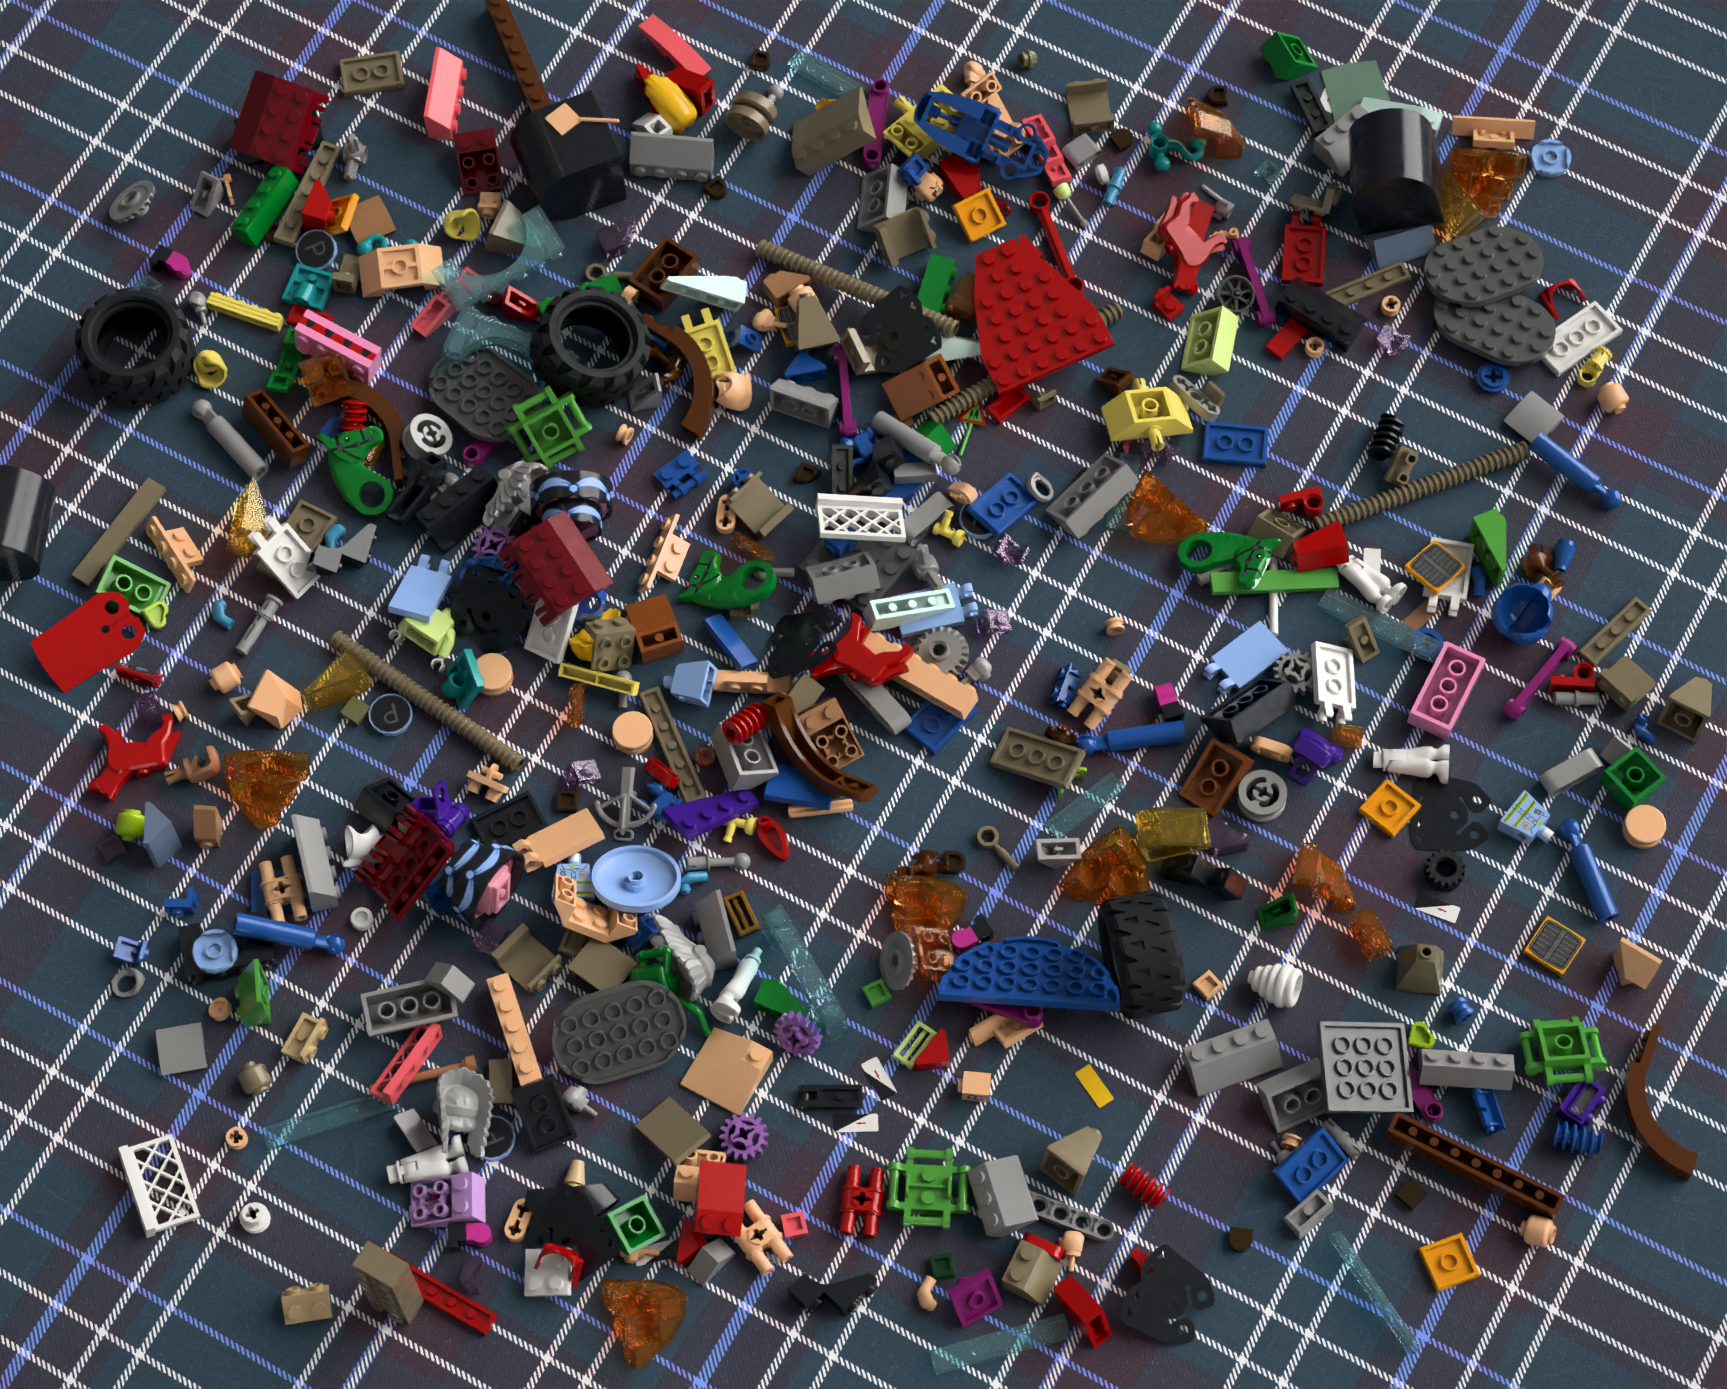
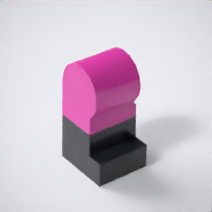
[149,244,191,280]
[1153,682,1184,722]
[951,913,994,954]
[448,1223,493,1253]

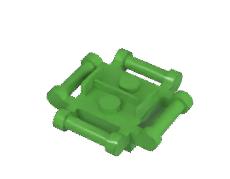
[505,385,592,470]
[1517,1016,1607,1087]
[886,1147,971,1230]

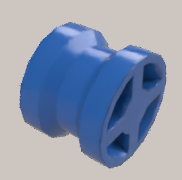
[732,468,751,489]
[1446,996,1475,1024]

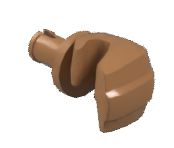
[164,746,221,785]

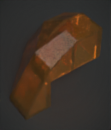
[1186,97,1246,159]
[1450,148,1528,218]
[1125,468,1210,544]
[224,749,310,830]
[1060,826,1151,906]
[1292,843,1356,914]
[884,872,967,957]
[602,1279,687,1370]

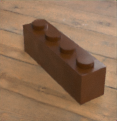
[241,388,310,469]

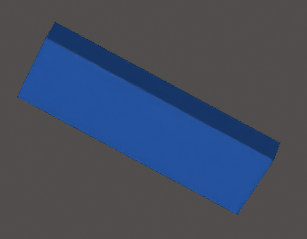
[702,613,758,672]

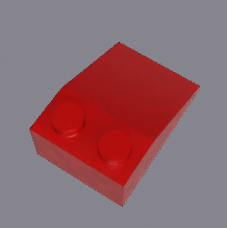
[691,1160,747,1237]

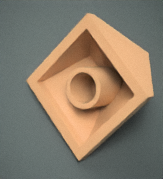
[247,669,303,729]
[1613,937,1662,989]

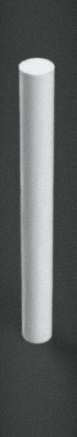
[1269,556,1278,636]

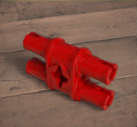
[839,1165,885,1239]

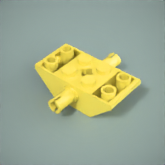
[883,84,963,159]
[1101,378,1193,451]

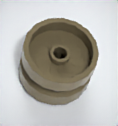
[725,90,777,141]

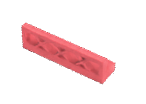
[369,1023,443,1106]

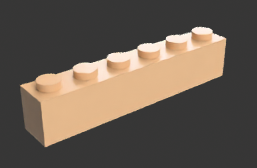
[864,631,978,721]
[486,972,542,1086]

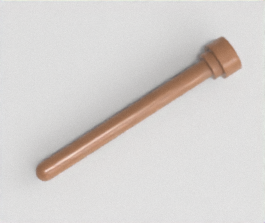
[369,1055,478,1091]

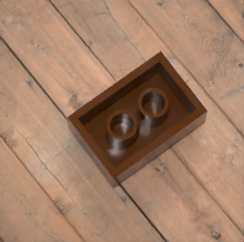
[628,236,700,313]

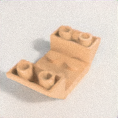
[960,71,1029,157]
[358,243,446,298]
[554,874,638,943]

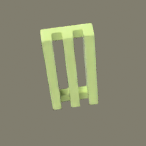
[892,1020,937,1070]

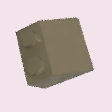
[1247,507,1307,559]
[1001,1239,1063,1307]

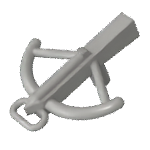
[595,767,657,841]

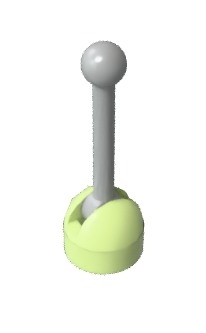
[1053,182,1088,227]

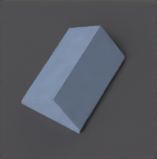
[1363,225,1436,270]
[143,802,183,868]

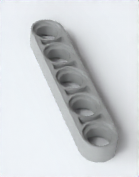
[1029,1190,1114,1243]

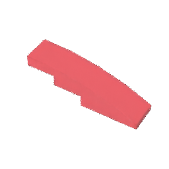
[638,14,711,76]
[1022,114,1072,188]
[410,266,484,338]

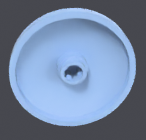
[591,845,681,913]

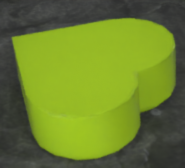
[141,601,168,630]
[1407,1021,1435,1049]

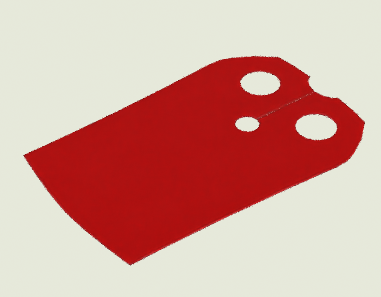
[30,592,146,693]

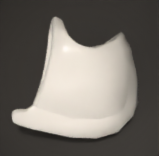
[342,824,383,867]

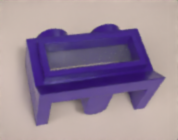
[1556,1081,1607,1131]

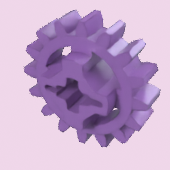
[471,524,516,572]
[773,1010,823,1057]
[719,1112,769,1163]

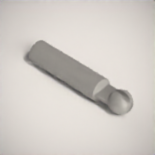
[192,399,269,481]
[871,411,961,475]

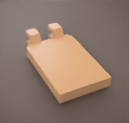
[512,808,605,873]

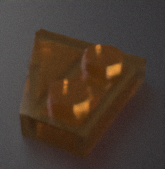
[731,531,777,561]
[567,682,588,728]

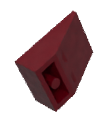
[453,127,505,196]

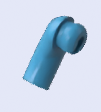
[325,524,346,548]
[211,599,235,630]
[679,871,708,895]

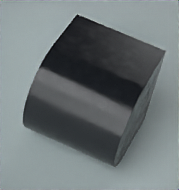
[510,90,627,220]
[1348,108,1444,235]
[0,465,57,581]

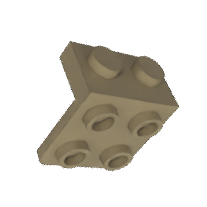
[1289,182,1342,216]
[585,617,636,672]
[1595,656,1656,712]

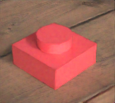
[781,1211,808,1240]

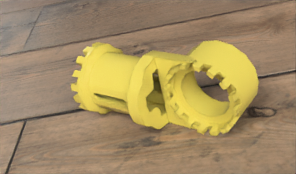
[1577,346,1612,388]

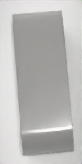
[896,492,955,546]
[1538,748,1604,797]

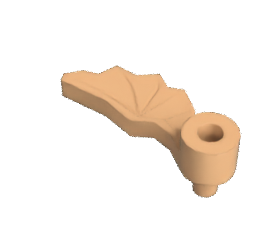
[218,173,235,205]
[1209,228,1239,240]

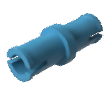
[1101,166,1127,208]

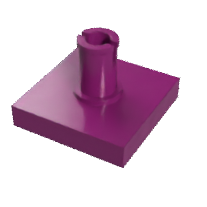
[947,1268,1003,1328]

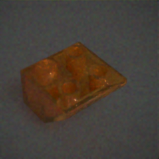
[297,354,354,407]
[912,926,954,982]

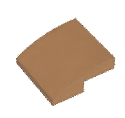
[349,195,396,244]

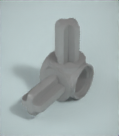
[343,133,368,182]
[911,543,944,591]

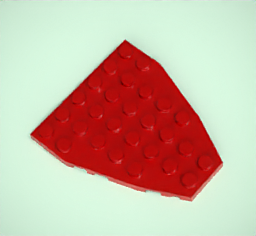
[974,239,1114,397]

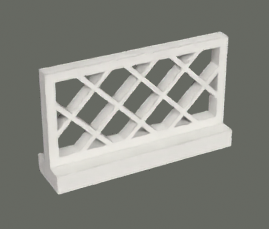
[815,493,906,542]
[118,1134,200,1238]

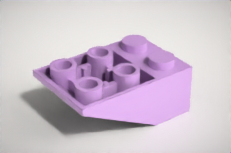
[411,1172,486,1228]

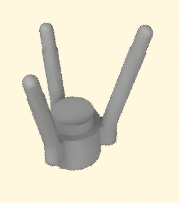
[1190,184,1235,221]

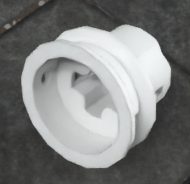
[239,1202,271,1234]

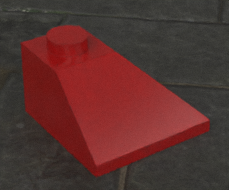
[301,179,335,233]

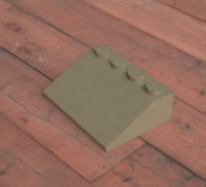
[791,86,876,176]

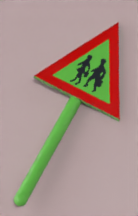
[956,401,986,457]

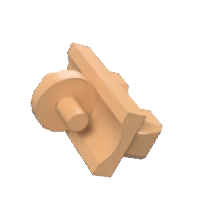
[466,763,509,803]

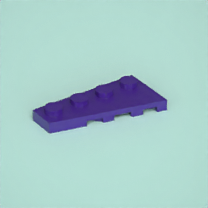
[662,790,760,841]

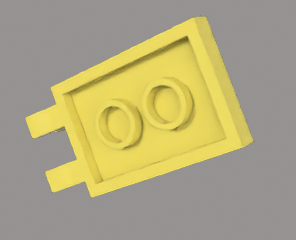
[681,307,737,382]

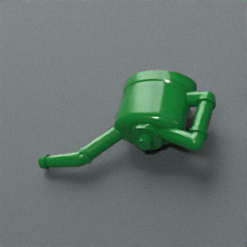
[631,946,711,1036]

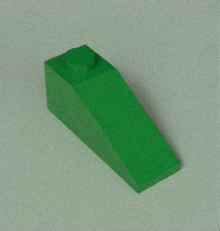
[753,978,817,1027]

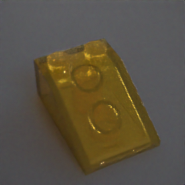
[1439,171,1487,240]
[225,478,270,559]
[301,649,372,714]
[1135,807,1211,863]

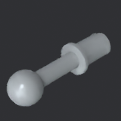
[686,853,751,872]

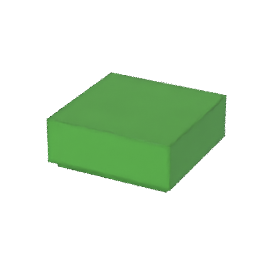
[862,978,892,1009]

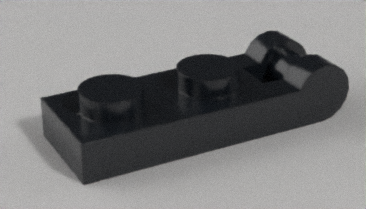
[799,1085,863,1111]

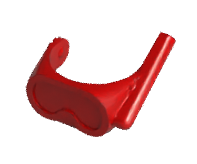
[1539,278,1586,320]
[534,1243,583,1289]

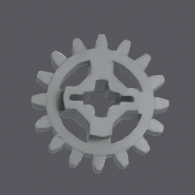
[1272,649,1313,697]

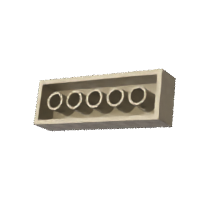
[352,1241,424,1325]

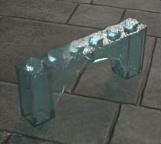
[431,205,566,314]
[442,306,579,403]
[761,904,847,1044]

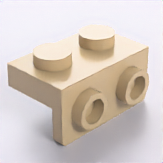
[281,1012,328,1065]
[281,1283,333,1325]

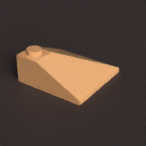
[680,1027,773,1117]

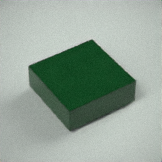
[929,1252,956,1280]

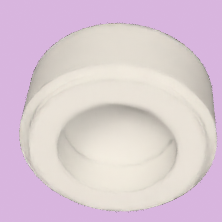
[1095,163,1110,185]
[350,907,374,931]

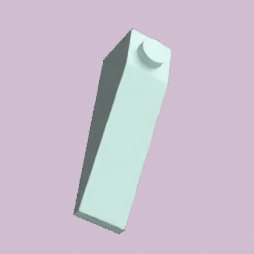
[1361,97,1443,137]
[660,276,747,312]
[922,333,981,361]
[863,588,955,632]

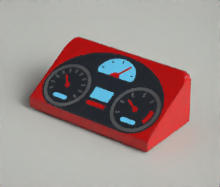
[114,663,163,689]

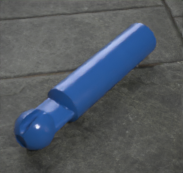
[1529,432,1622,509]
[1075,720,1185,756]
[1560,819,1620,924]
[232,912,345,955]

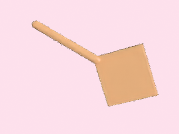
[545,103,619,136]

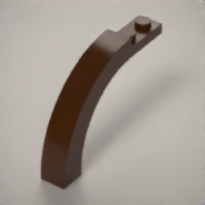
[641,313,716,441]
[315,376,408,489]
[762,692,878,803]
[1623,1023,1699,1181]

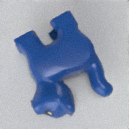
[839,427,880,468]
[636,781,684,826]

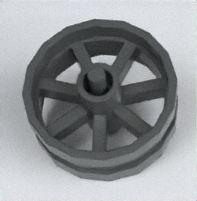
[1215,275,1255,314]

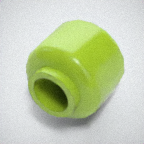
[115,809,145,842]

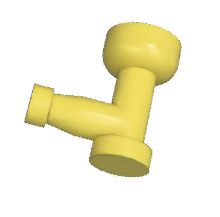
[932,510,966,547]
[723,817,757,843]

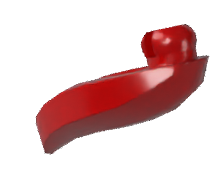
[756,816,790,861]

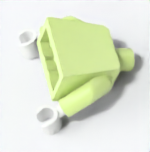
[389,608,456,673]

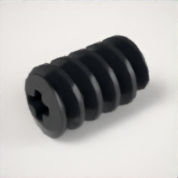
[1367,413,1405,461]

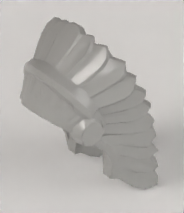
[483,461,548,538]
[650,915,716,1002]
[433,1067,495,1158]

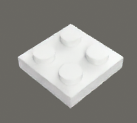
[524,1248,572,1297]

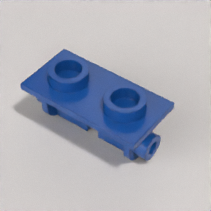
[1048,663,1080,710]
[1471,1088,1506,1137]

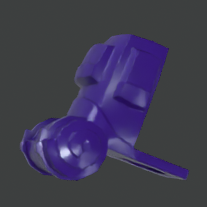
[1288,727,1344,786]
[406,780,470,838]

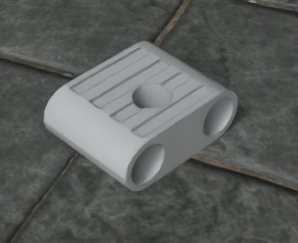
[1061,133,1102,170]

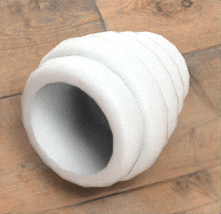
[1248,963,1303,1008]

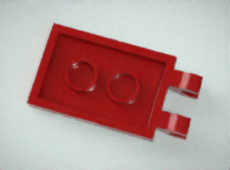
[1281,211,1327,287]

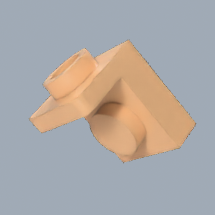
[477,192,502,219]

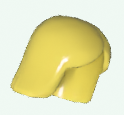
[443,208,481,242]
[193,350,227,389]

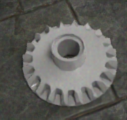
[109,180,156,223]
[913,626,969,677]
[880,931,918,990]

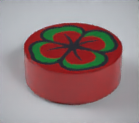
[694,745,716,769]

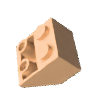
[673,1149,726,1203]

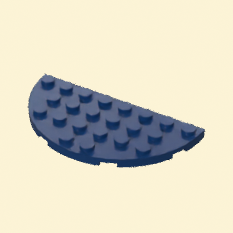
[937,936,1120,1012]

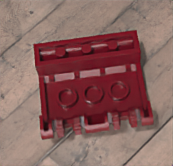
[229,70,330,175]
[496,511,613,627]
[353,804,455,922]

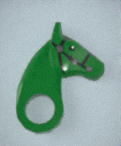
[318,426,394,516]
[1177,532,1282,590]
[677,550,777,609]

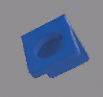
[725,324,763,354]
[315,415,344,443]

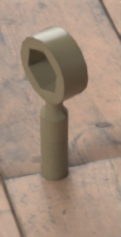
[586,263,634,283]
[977,826,1020,872]

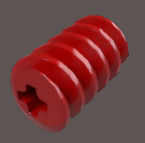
[338,399,369,432]
[722,702,768,745]
[1118,1161,1171,1210]

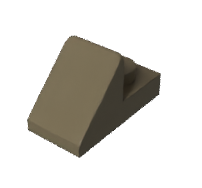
[1344,615,1380,663]
[227,692,258,727]

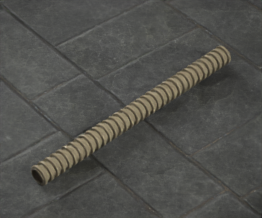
[756,239,959,338]
[926,301,1123,424]
[1313,441,1530,531]
[329,630,525,772]

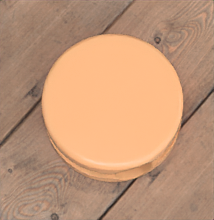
[477,653,513,696]
[612,711,653,755]
[1622,805,1666,849]

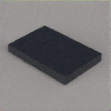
[470,790,548,848]
[510,1073,577,1154]

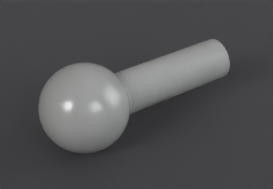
[767,84,784,103]
[754,568,794,581]
[615,670,632,710]

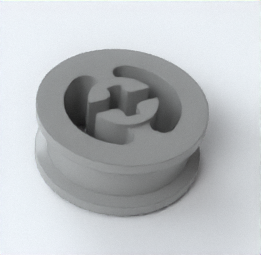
[402,414,452,460]
[1237,770,1287,822]

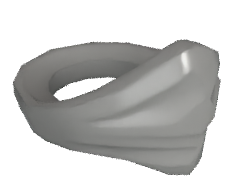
[1025,472,1054,502]
[112,967,145,998]

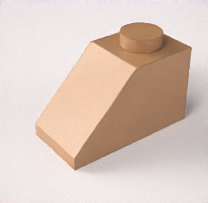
[763,271,812,309]
[193,805,223,849]

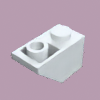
[632,112,673,135]

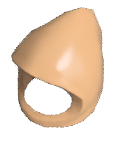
[713,372,752,411]

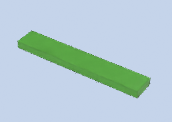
[1209,568,1340,595]

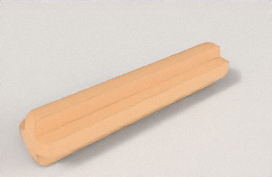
[788,799,853,818]

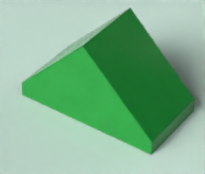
[915,420,956,455]
[1257,892,1299,930]

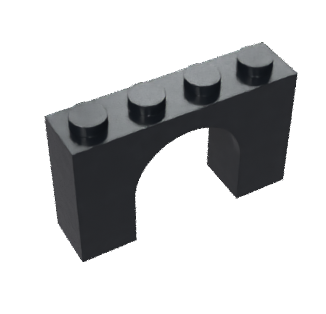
[178,909,278,985]

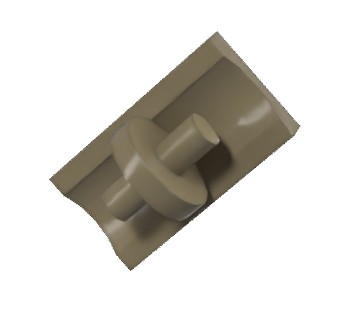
[1384,444,1419,486]

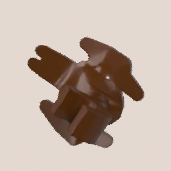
[649,340,684,386]
[1521,543,1566,588]
[1044,724,1077,746]
[896,849,948,883]

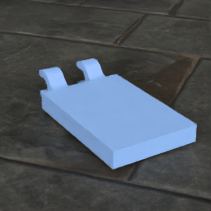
[388,554,452,623]
[892,583,978,638]
[1203,621,1288,696]

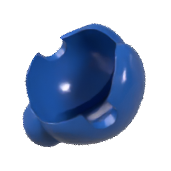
[1491,583,1553,645]

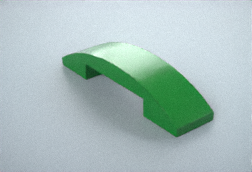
[266,328,305,393]

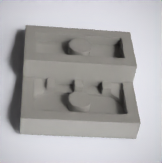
[1504,391,1565,443]
[156,1022,208,1076]

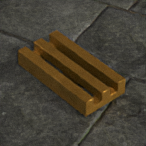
[722,889,761,939]

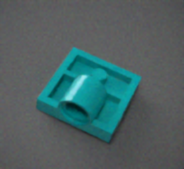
[282,263,333,312]
[441,649,485,709]

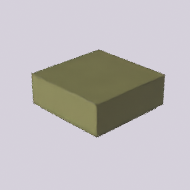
[340,696,370,726]

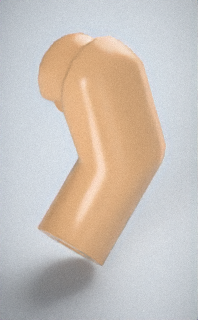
[917,1275,937,1311]

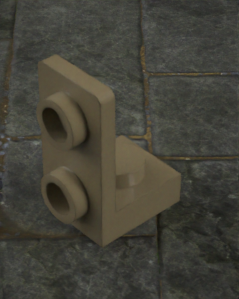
[331,254,360,295]

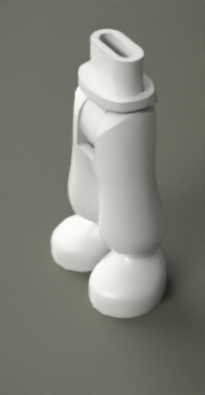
[1336,555,1407,614]
[1373,744,1450,784]
[710,947,762,1024]
[386,1134,469,1185]

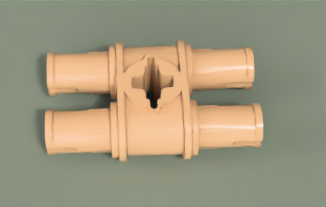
[1067,657,1133,730]
[259,855,308,922]
[733,1199,793,1276]

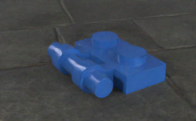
[653,450,709,500]

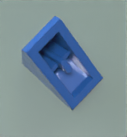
[784,351,827,384]

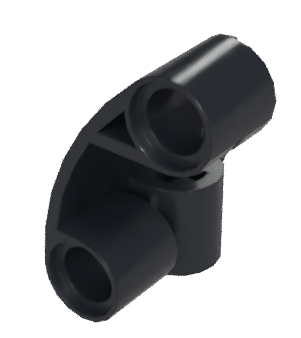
[524,1183,620,1245]

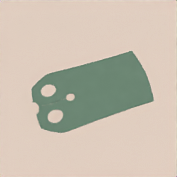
[1321,60,1391,122]

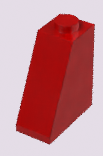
[665,66,716,116]
[938,154,981,202]
[1290,521,1349,572]
[1053,1275,1113,1349]

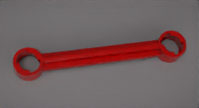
[1029,191,1084,295]

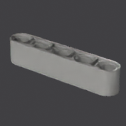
[837,673,912,736]

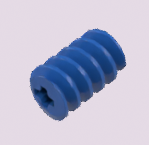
[1552,1120,1604,1159]

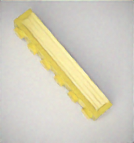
[206,292,284,333]
[558,663,640,696]

